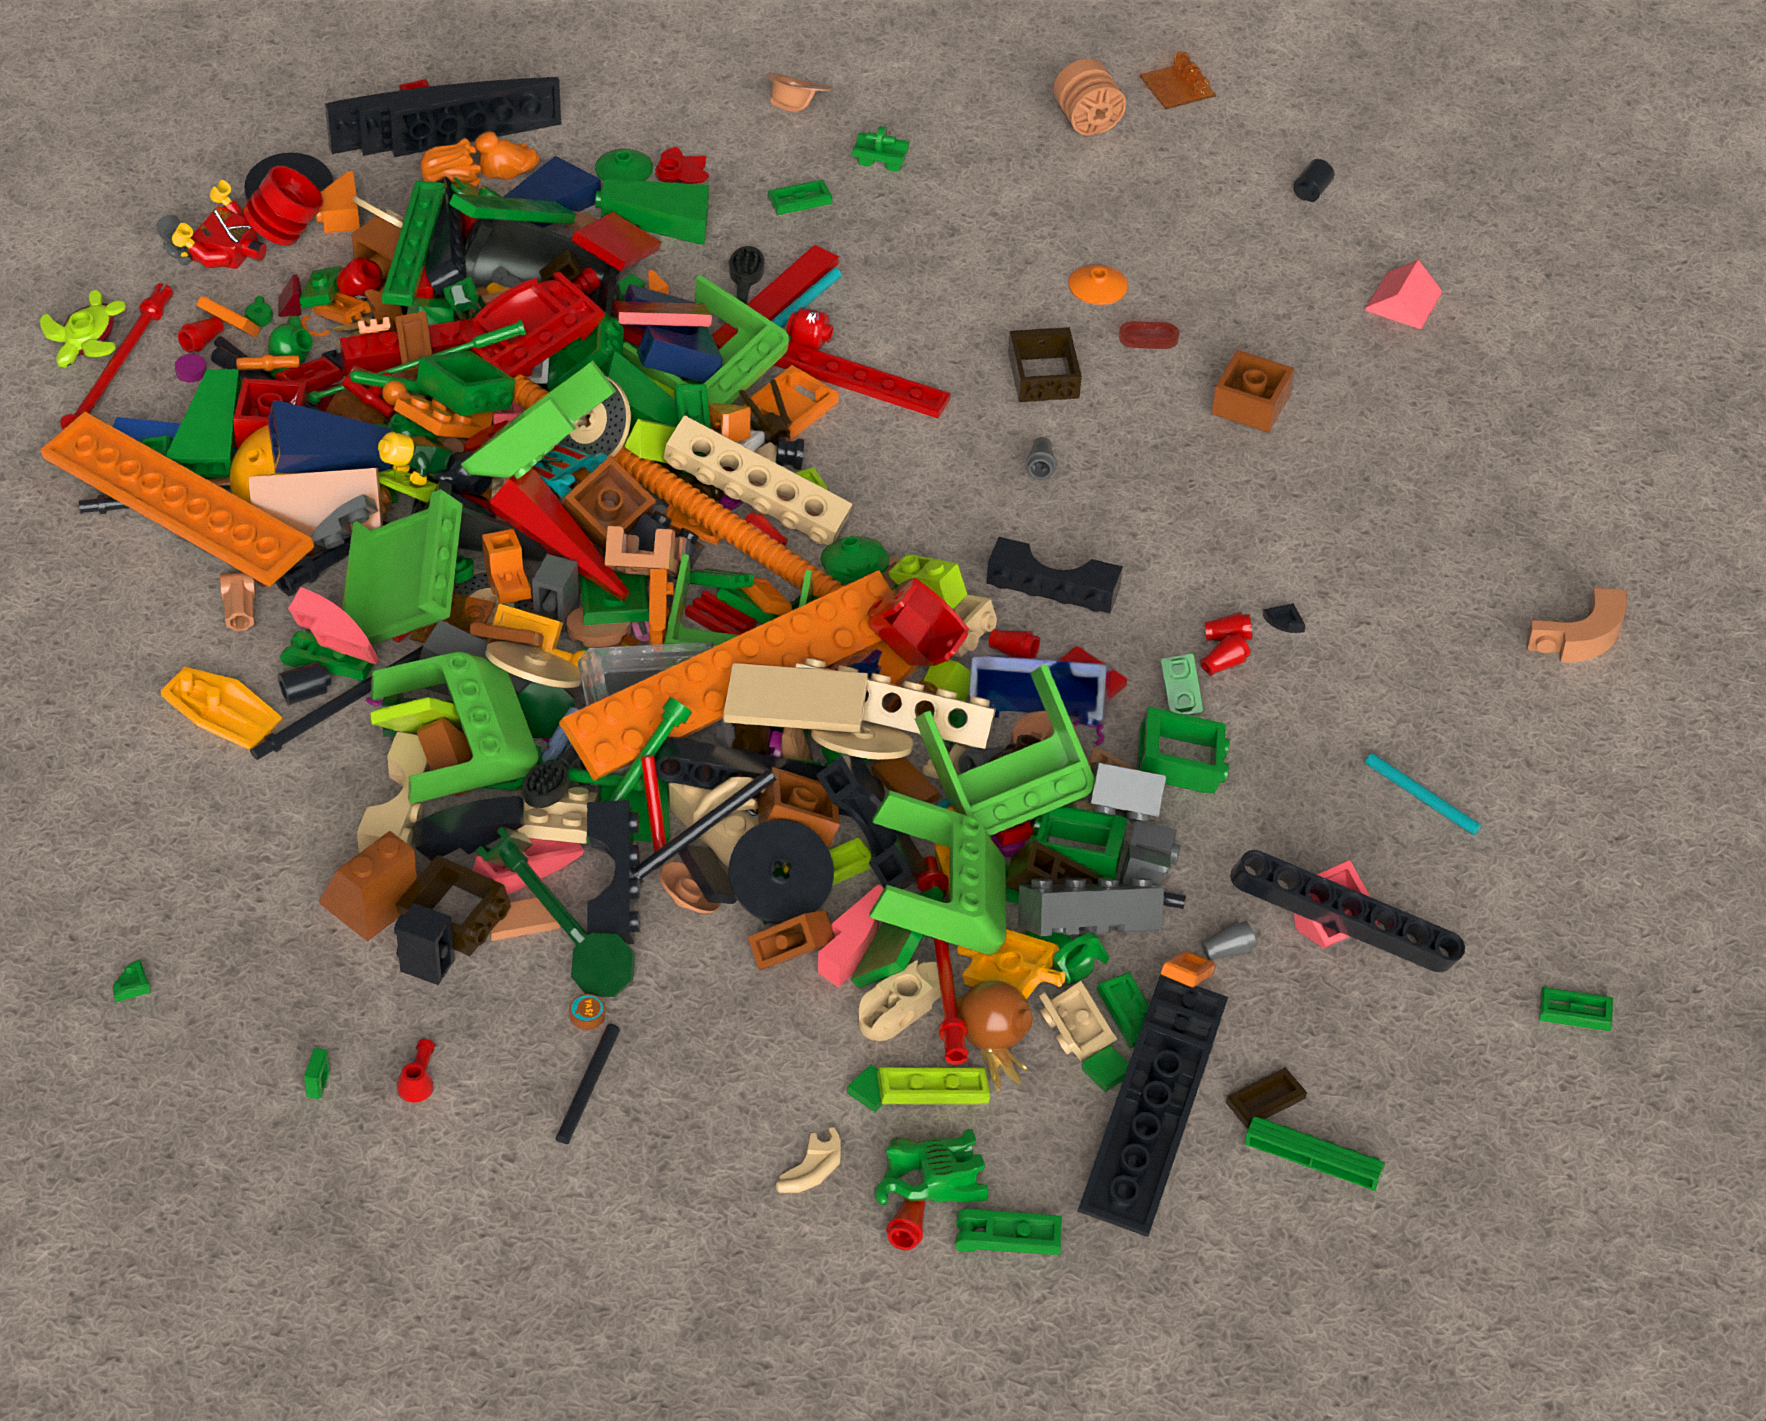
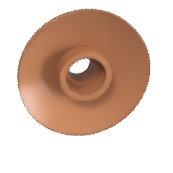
[659,862,721,914]

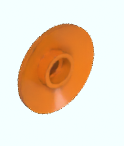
[1068,264,1128,305]

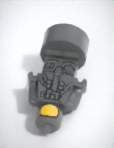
[156,215,191,265]

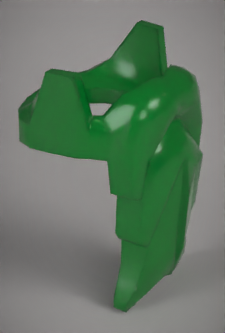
[1025,930,1109,984]

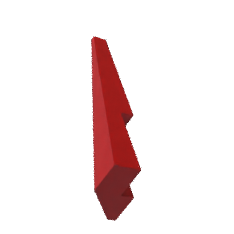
[489,469,630,602]

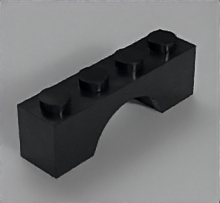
[986,537,1123,614]
[816,755,929,890]
[587,800,640,945]

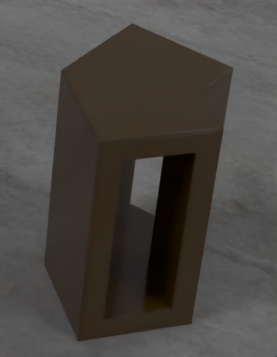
[539,250,584,282]

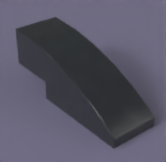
[415,796,524,861]

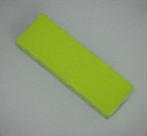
[877,1067,991,1105]

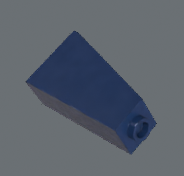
[503,156,601,228]
[267,401,392,473]

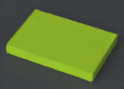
[370,697,463,735]

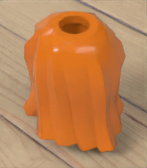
[420,138,481,187]

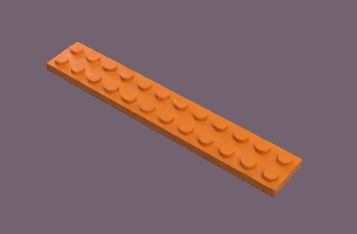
[559,570,892,781]

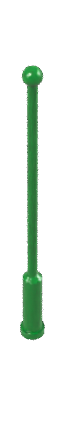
[308,320,526,403]

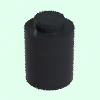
[1293,159,1335,202]
[278,661,331,705]

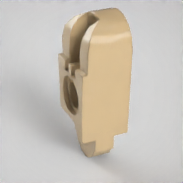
[858,960,941,1041]

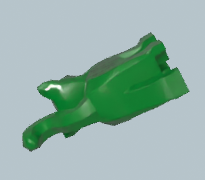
[874,1129,988,1205]

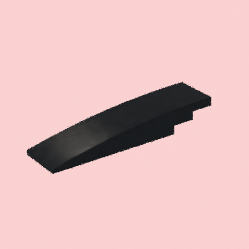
[325,77,561,157]
[1077,974,1228,1237]

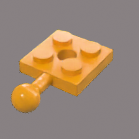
[487,604,596,677]

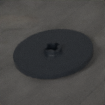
[244,153,333,201]
[728,820,834,924]

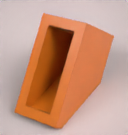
[317,171,360,233]

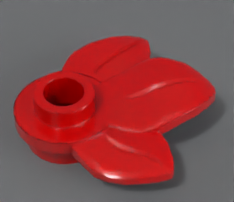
[655,147,709,184]

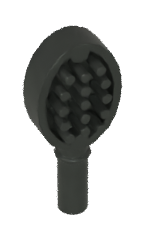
[729,246,764,304]
[523,744,579,808]

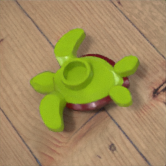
[40,290,126,368]

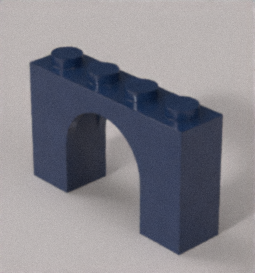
[622,284,723,383]

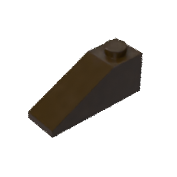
[1006,840,1105,892]

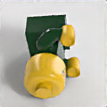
[378,432,452,485]

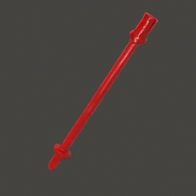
[60,283,173,430]
[917,855,968,1065]

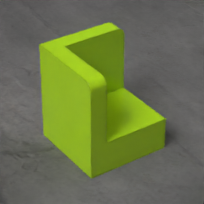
[924,660,977,710]

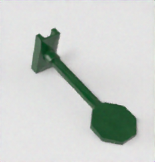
[381,681,575,738]
[476,826,635,997]

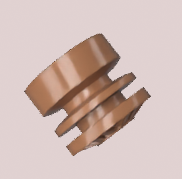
[1053,58,1126,135]

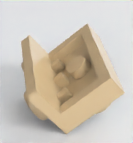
[1039,981,1117,1061]

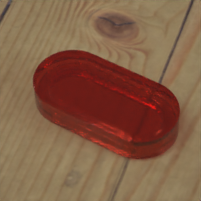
[1119,321,1180,349]

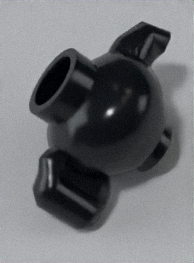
[435,451,492,496]

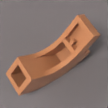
[1527,588,1627,662]

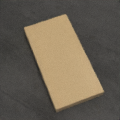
[723,663,868,733]

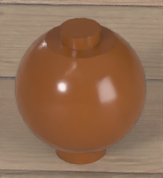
[956,980,1033,1049]

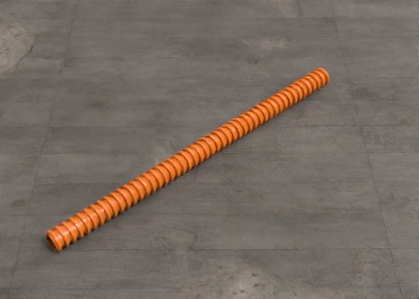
[512,374,845,597]

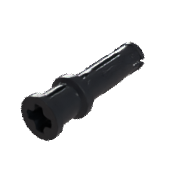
[275,536,351,596]

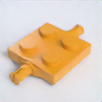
[957,929,1065,999]

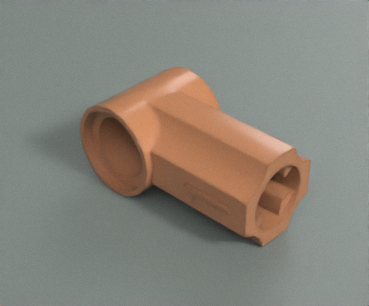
[220,572,256,631]

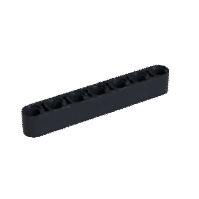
[425,176,467,295]
[655,737,885,817]
[1230,850,1465,972]

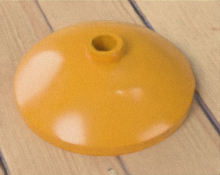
[229,425,295,504]

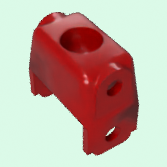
[867,578,969,666]

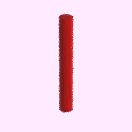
[640,755,667,853]

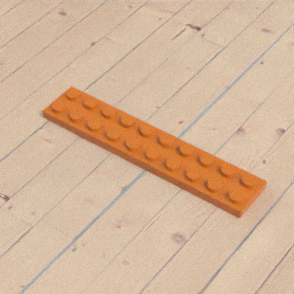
[40,412,314,587]

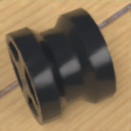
[775,436,804,470]

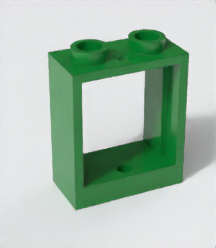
[547,312,624,392]
[416,350,516,416]
[1137,706,1230,794]
[1029,806,1128,878]

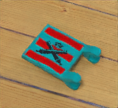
[530,443,607,498]

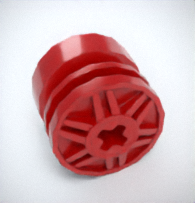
[243,165,324,246]

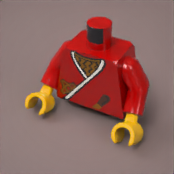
[172,180,267,269]

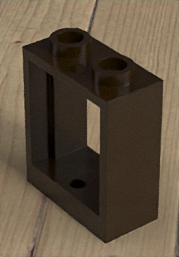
[1008,327,1082,402]
[395,855,511,957]

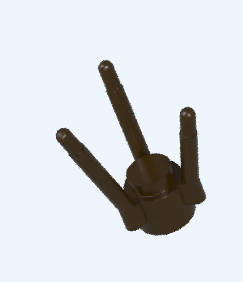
[739,379,792,445]

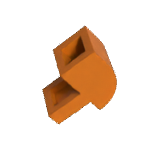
[482,529,532,604]

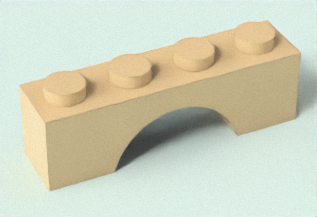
[357,732,431,853]

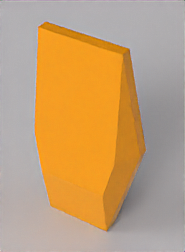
[161,666,283,749]

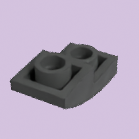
[311,494,378,549]

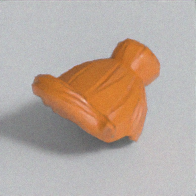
[475,131,540,180]

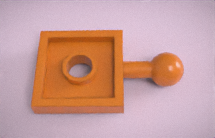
[382,380,483,438]

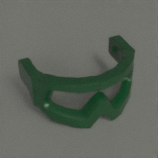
[451,284,487,320]

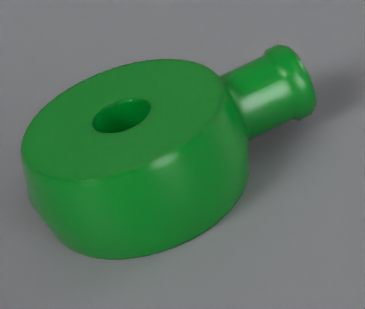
[244,296,273,327]

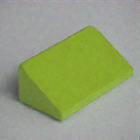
[624,419,677,464]
[379,468,437,503]

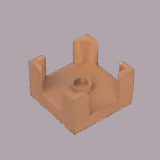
[605,526,687,577]

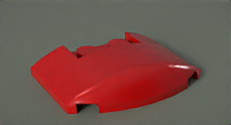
[461,272,605,378]

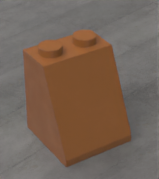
[319,831,417,942]

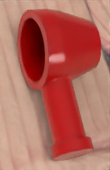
[397,1039,435,1103]

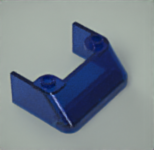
[969,655,1112,725]

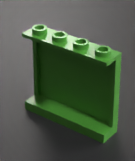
[342,489,463,645]

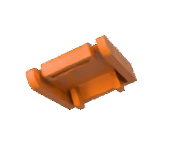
[744,365,839,440]
[649,569,673,662]

